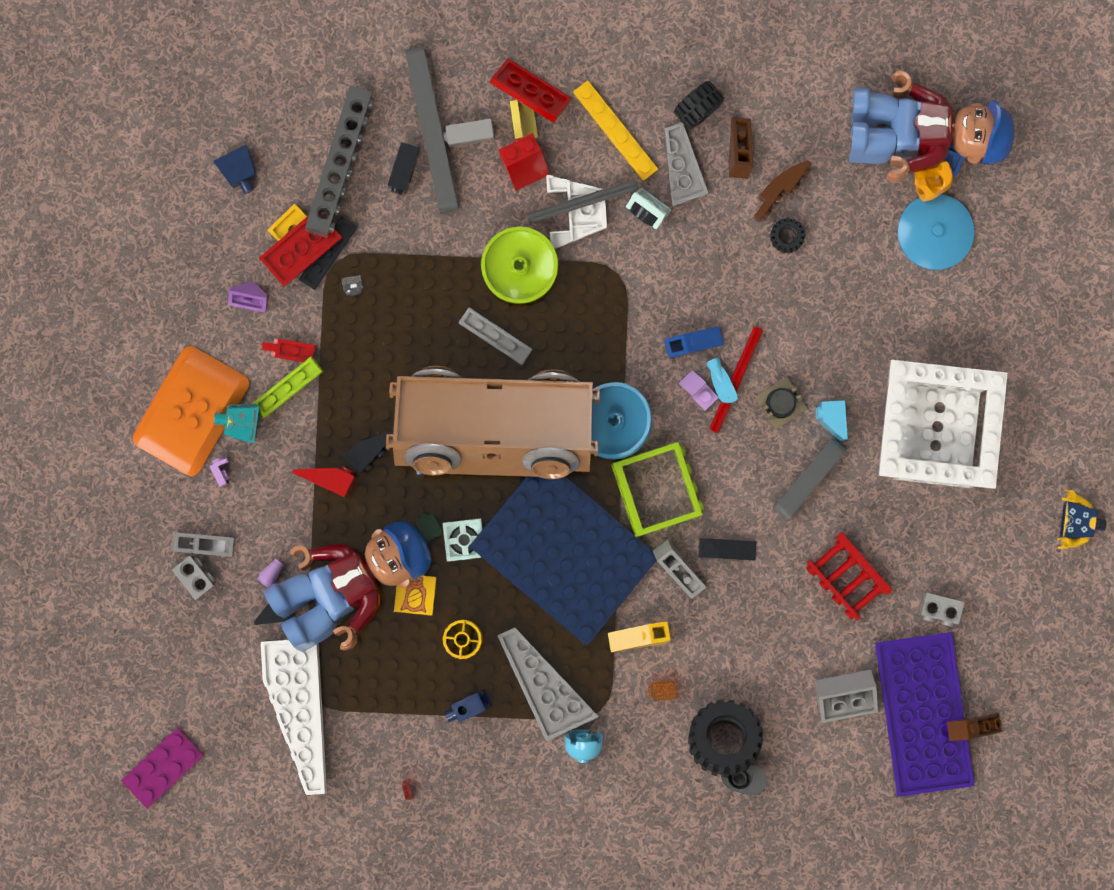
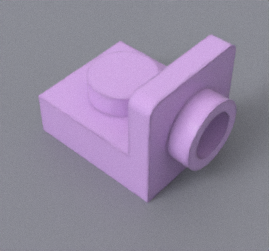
[209,457,230,488]

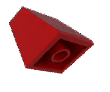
[498,133,550,191]

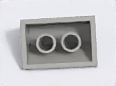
[814,670,878,723]

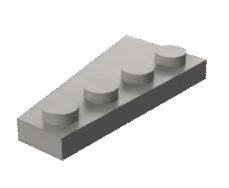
[664,122,708,207]

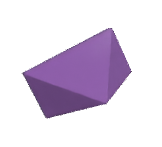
[228,281,267,313]

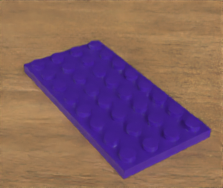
[875,632,975,797]

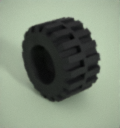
[673,81,725,130]

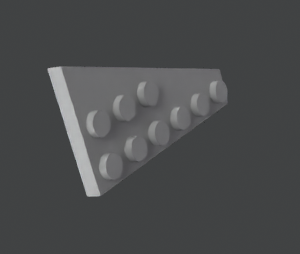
[498,628,599,741]

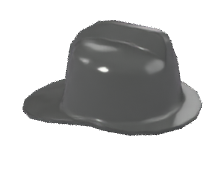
[721,765,767,795]

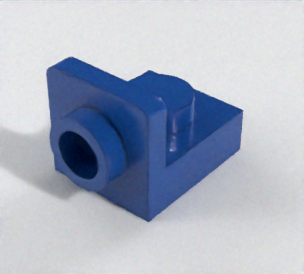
[944,143,964,176]

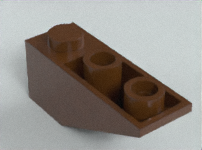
[947,713,1002,741]

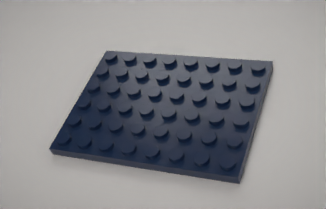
[468,476,657,646]

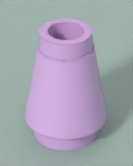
[257,559,284,588]

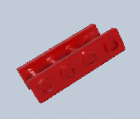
[806,532,893,621]

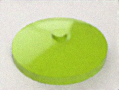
[481,227,558,304]

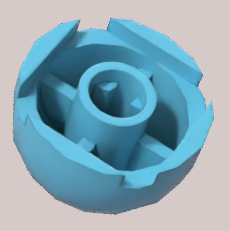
[565,729,603,763]

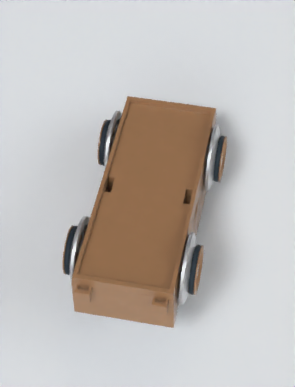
[386,366,600,479]

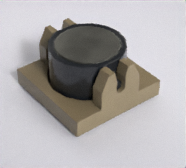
[754,377,807,429]

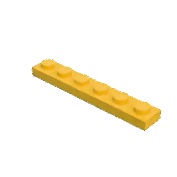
[573,80,658,182]

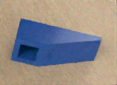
[664,326,724,360]

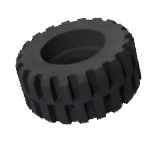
[688,699,764,777]

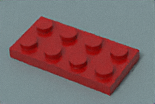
[489,58,572,123]
[259,213,342,287]

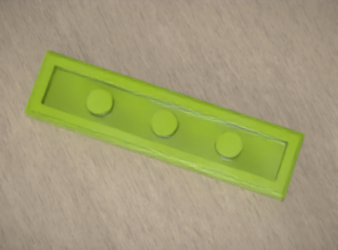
[252,356,324,418]

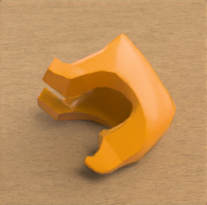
[914,161,953,202]

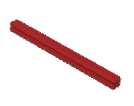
[709,327,763,433]

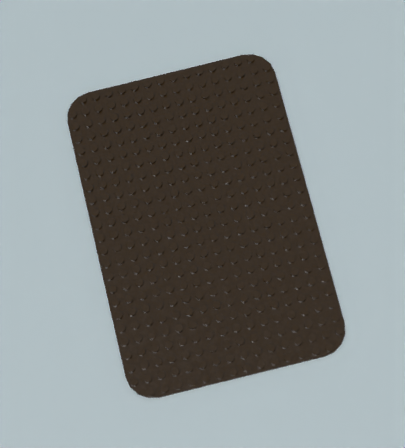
[308,253,628,719]

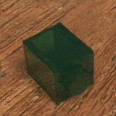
[415,512,444,543]

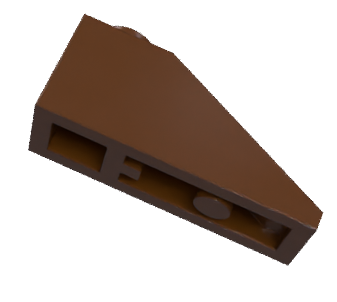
[728,117,753,179]

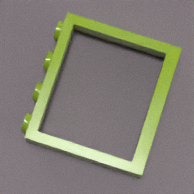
[611,442,704,537]

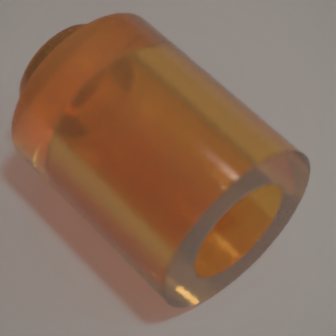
[648,680,676,701]

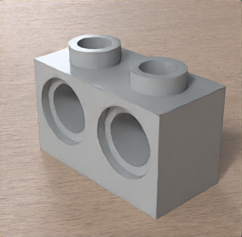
[172,556,216,600]
[919,593,964,627]

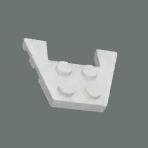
[546,175,607,249]

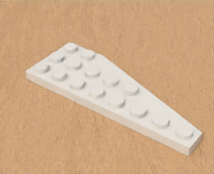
[261,640,327,795]

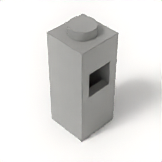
[443,119,494,148]

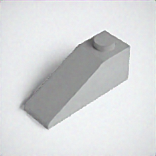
[653,539,706,599]

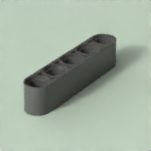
[772,437,847,521]

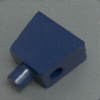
[214,145,257,194]
[444,689,492,722]

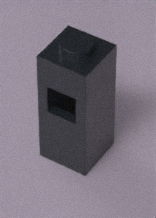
[388,142,420,195]

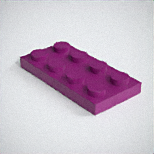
[121,727,204,809]

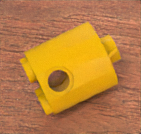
[443,620,483,659]

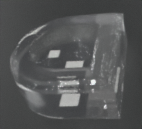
[342,275,362,296]

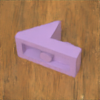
[678,370,718,411]

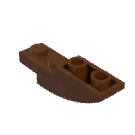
[753,161,811,222]

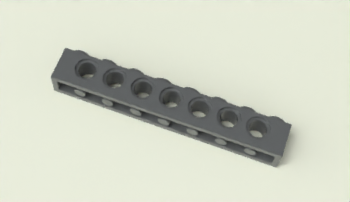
[305,85,374,238]

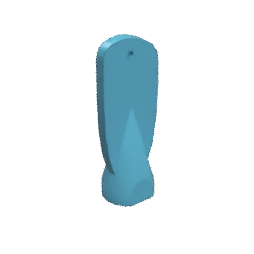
[706,358,738,403]

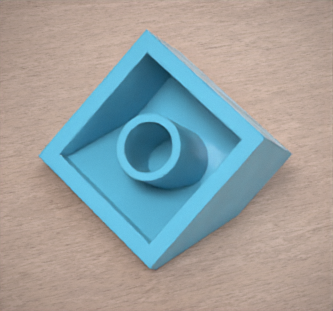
[815,400,848,442]

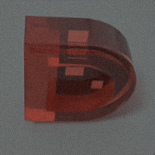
[402,779,414,800]

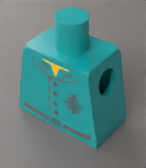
[213,404,259,443]

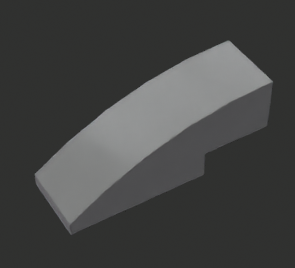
[171,532,234,557]

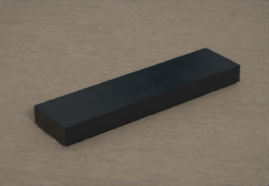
[299,217,358,290]

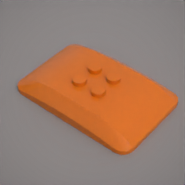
[133,346,249,476]

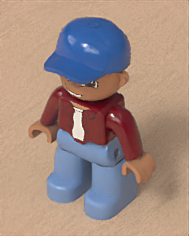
[849,71,1015,183]
[263,521,432,652]

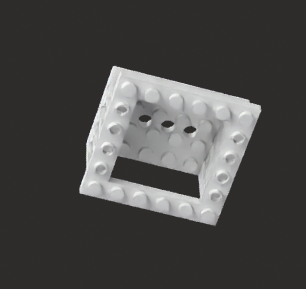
[878,360,1008,489]

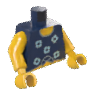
[1057,489,1107,549]

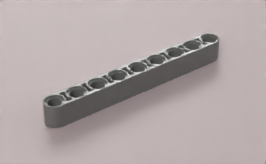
[405,46,459,214]

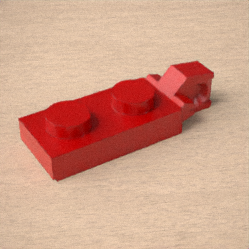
[262,339,316,363]

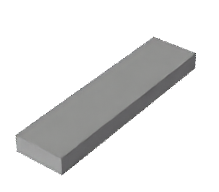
[459,307,533,365]

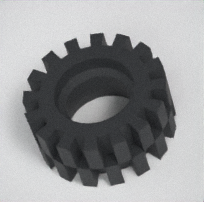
[770,218,805,253]

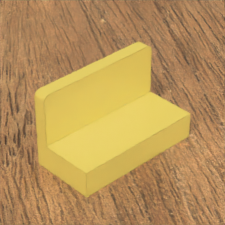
[510,100,538,141]

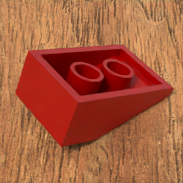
[292,467,357,499]

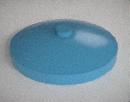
[897,194,974,270]
[591,382,653,460]

